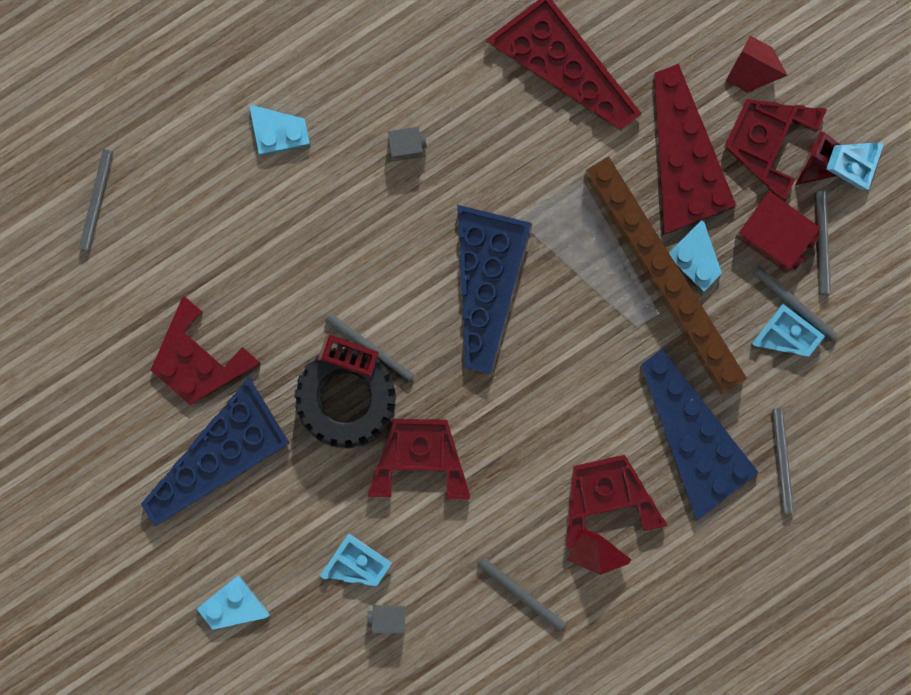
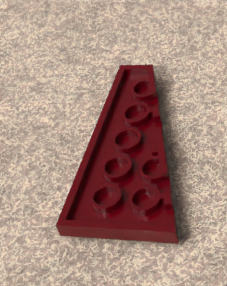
[486,0,642,131]
[654,64,737,235]

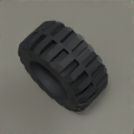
[294,347,396,449]

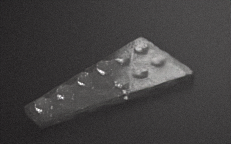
[514,179,659,328]

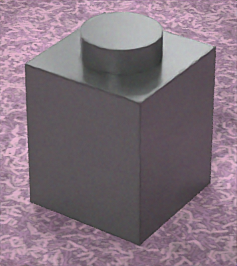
[388,127,427,162]
[367,605,405,633]

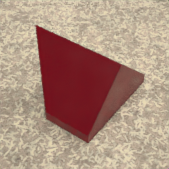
[725,36,788,93]
[795,131,840,186]
[567,528,632,575]

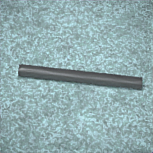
[79,149,113,252]
[816,191,831,295]
[752,266,838,342]
[325,313,414,383]
[773,408,794,514]
[477,558,566,631]

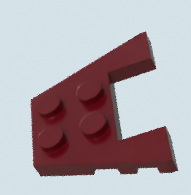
[724,99,827,201]
[150,296,260,405]
[368,418,470,499]
[565,454,667,549]

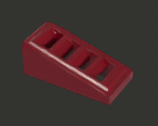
[318,334,379,377]

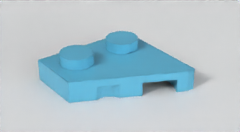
[249,105,310,156]
[827,143,884,190]
[669,220,722,293]
[752,304,825,357]
[320,533,392,586]
[197,575,270,630]

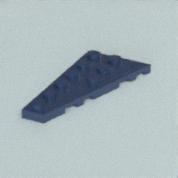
[457,205,533,375]
[640,349,759,521]
[141,377,290,526]

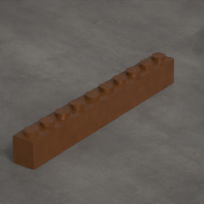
[584,156,747,394]

